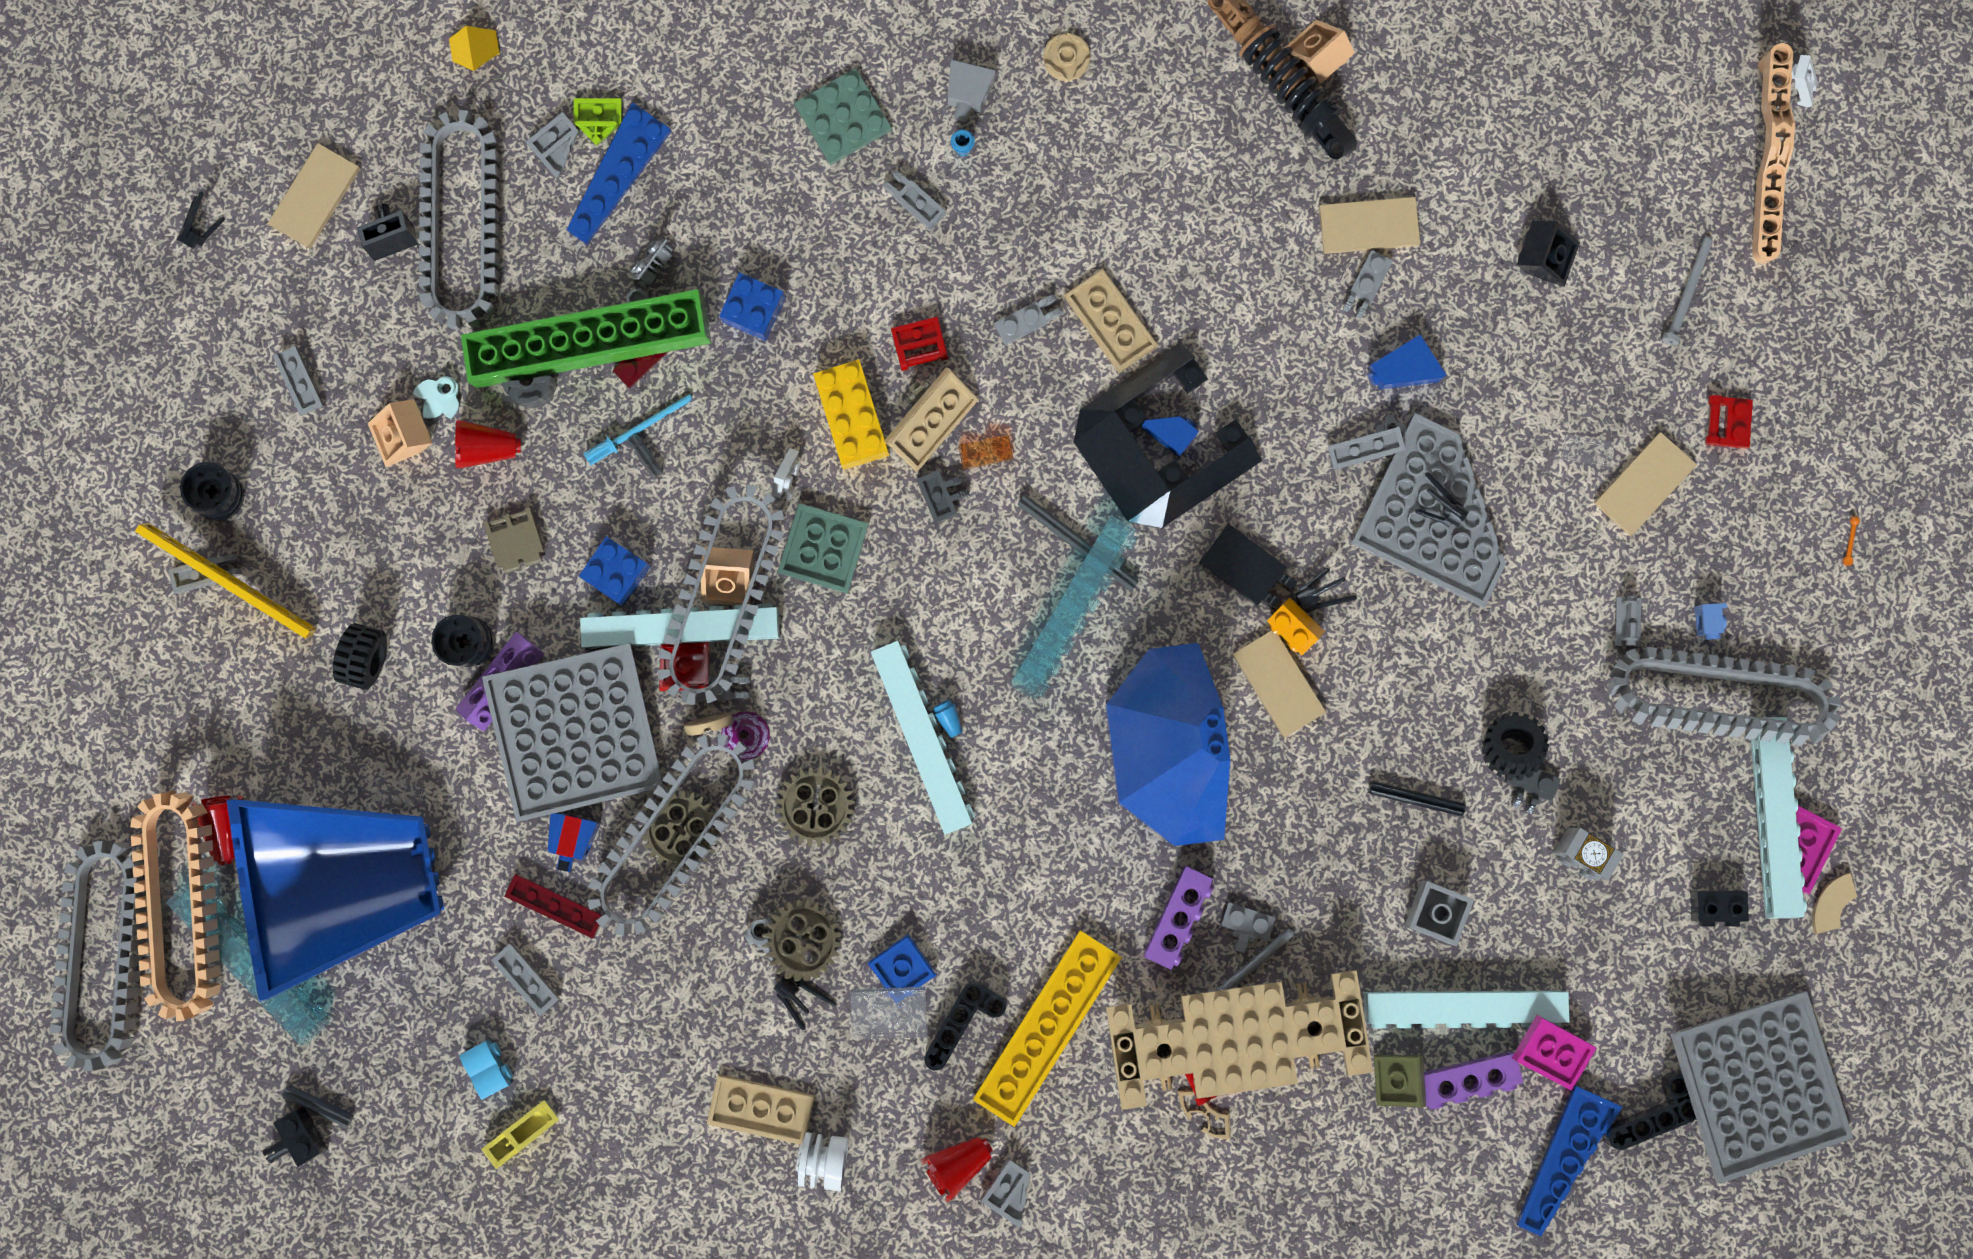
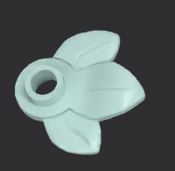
[413,376,459,419]

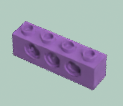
[456,631,545,732]
[1143,866,1214,970]
[1424,1051,1524,1109]

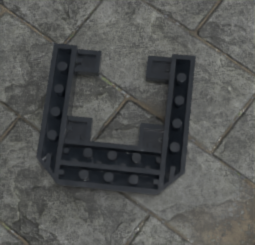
[1074,343,1262,529]

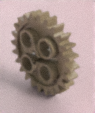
[775,767,856,847]
[640,790,722,870]
[762,900,842,981]

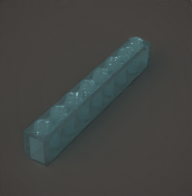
[1010,515,1138,700]
[166,882,330,1046]

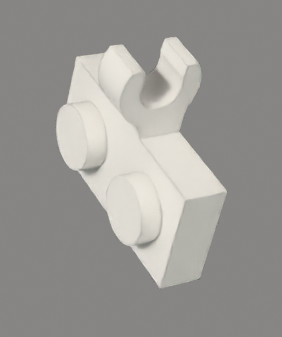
[771,448,801,501]

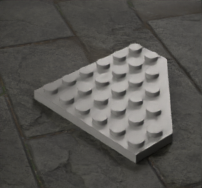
[1351,413,1506,608]

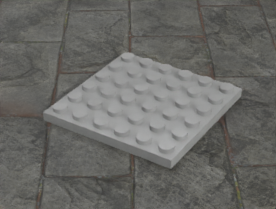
[482,643,663,822]
[1670,991,1853,1183]

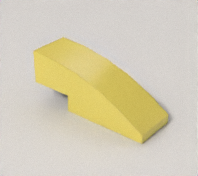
[481,1100,559,1170]

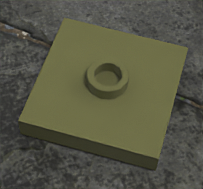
[1374,1054,1426,1108]

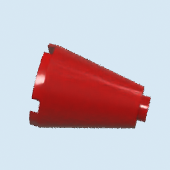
[455,420,521,469]
[191,795,244,865]
[921,1137,993,1203]

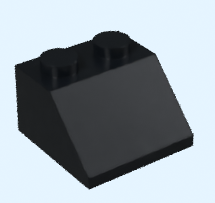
[1517,220,1580,287]

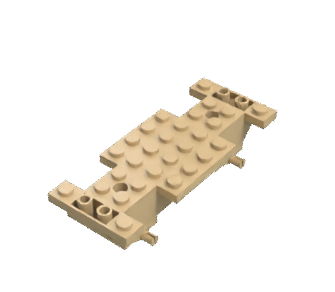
[1106,970,1373,1110]

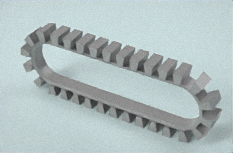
[419,110,500,330]
[657,485,784,705]
[1607,647,1841,746]
[588,734,757,936]
[50,841,146,1072]

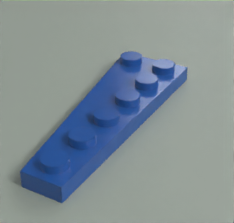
[566,103,672,245]
[1516,1086,1622,1236]

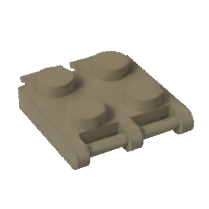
[483,506,545,574]

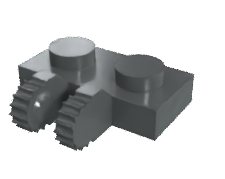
[916,470,970,525]
[1504,770,1561,814]

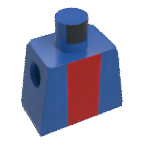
[548,813,601,872]

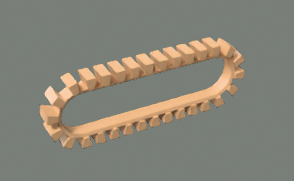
[130,790,221,1021]

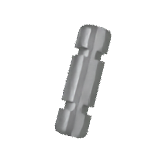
[627,434,663,478]

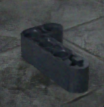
[924,981,1006,1071]
[1603,1072,1697,1150]

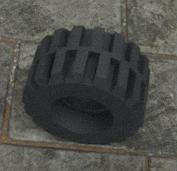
[333,623,387,690]
[1482,712,1549,781]

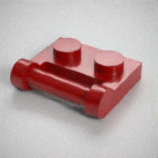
[891,317,948,371]
[1705,395,1753,449]

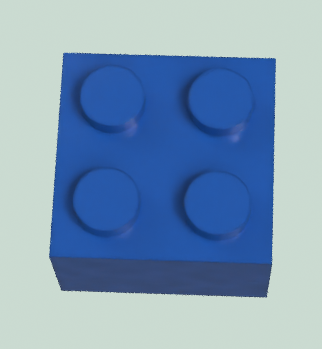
[719,273,786,341]
[578,536,651,607]

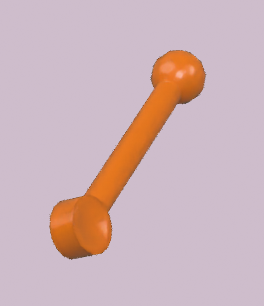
[1842,516,1860,566]

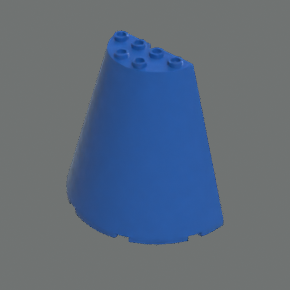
[227,799,444,1002]

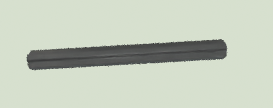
[1018,495,1139,591]

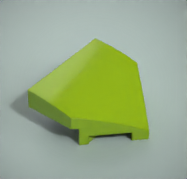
[573,98,623,146]

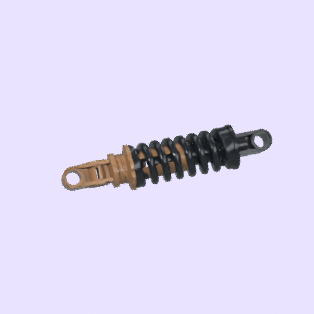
[1207,0,1357,160]

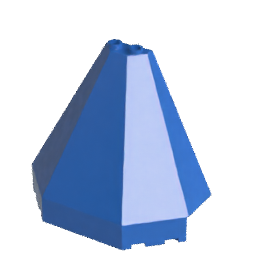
[1105,643,1230,846]

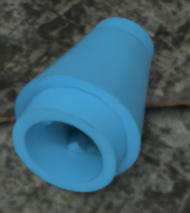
[951,129,975,157]
[933,699,963,738]

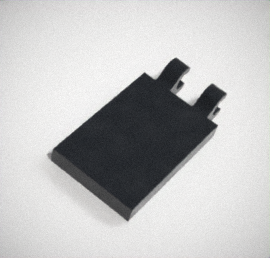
[1199,523,1297,611]

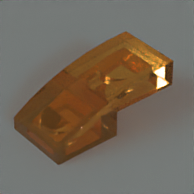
[958,435,1013,469]

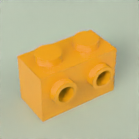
[1267,597,1325,655]

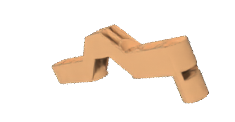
[1752,43,1795,264]

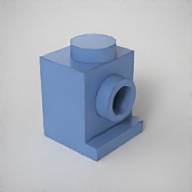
[1695,603,1727,640]

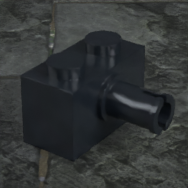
[357,203,419,261]
[263,1107,328,1167]

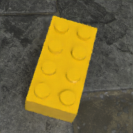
[813,359,889,470]

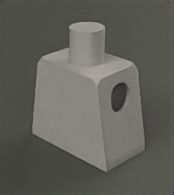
[948,60,996,122]

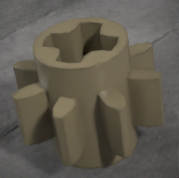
[907,381,930,406]

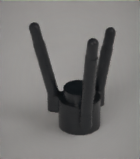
[176,191,225,249]
[1415,472,1469,527]
[1295,568,1357,612]
[773,976,836,1030]

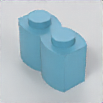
[459,1039,513,1099]

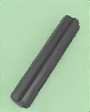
[282,1085,353,1127]

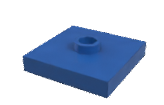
[868,934,937,1003]

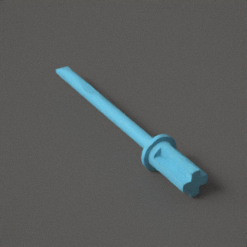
[583,394,692,465]

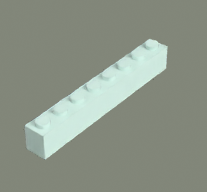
[580,603,780,649]
[871,641,975,835]
[1751,717,1807,919]
[1364,990,1569,1029]

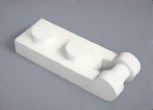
[1792,55,1818,107]

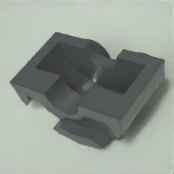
[502,376,556,409]

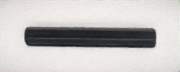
[1368,781,1466,816]

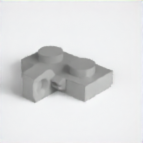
[1220,902,1276,953]

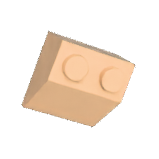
[1285,20,1355,84]
[368,399,432,467]
[700,547,754,605]

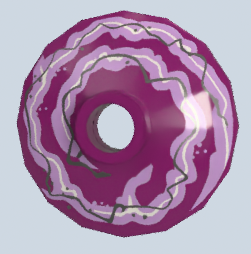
[721,711,770,760]

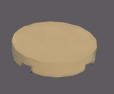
[1043,33,1090,81]
[683,712,733,736]

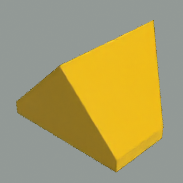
[449,26,500,71]

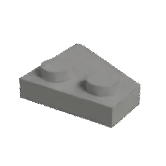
[526,112,579,179]
[980,1157,1030,1228]

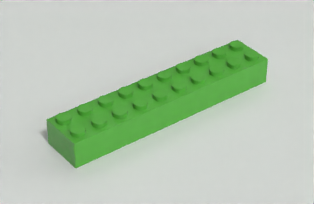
[461,289,711,388]

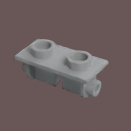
[1615,596,1641,647]

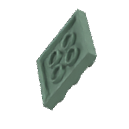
[794,68,892,166]
[777,503,869,594]

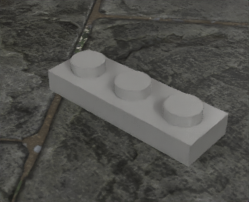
[1328,427,1406,470]
[491,943,561,1016]

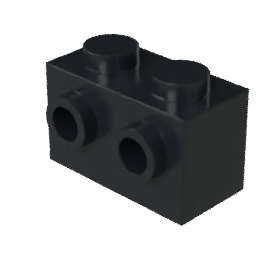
[1690,891,1749,927]

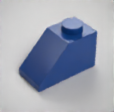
[1141,416,1199,458]

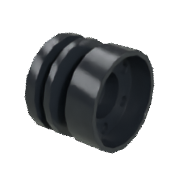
[180,462,245,521]
[431,614,495,667]

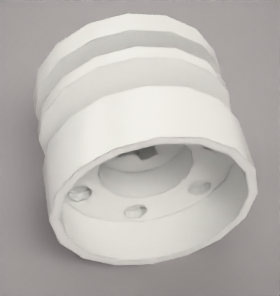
[796,1132,849,1191]

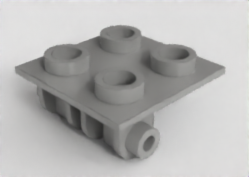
[629,239,673,289]

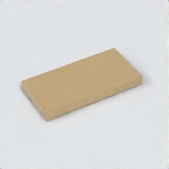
[267,143,360,249]
[1319,197,1420,254]
[1063,268,1159,374]
[884,367,979,472]
[1594,432,1697,536]
[1232,631,1326,738]
[707,1074,815,1145]

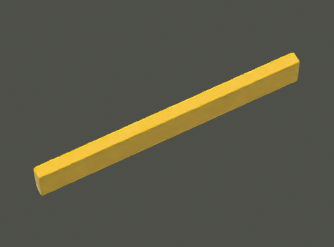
[135,523,316,639]

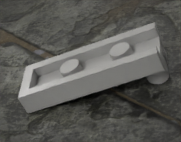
[273,346,324,416]

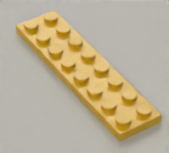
[973,930,1122,1127]

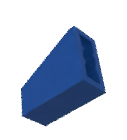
[1367,335,1446,390]

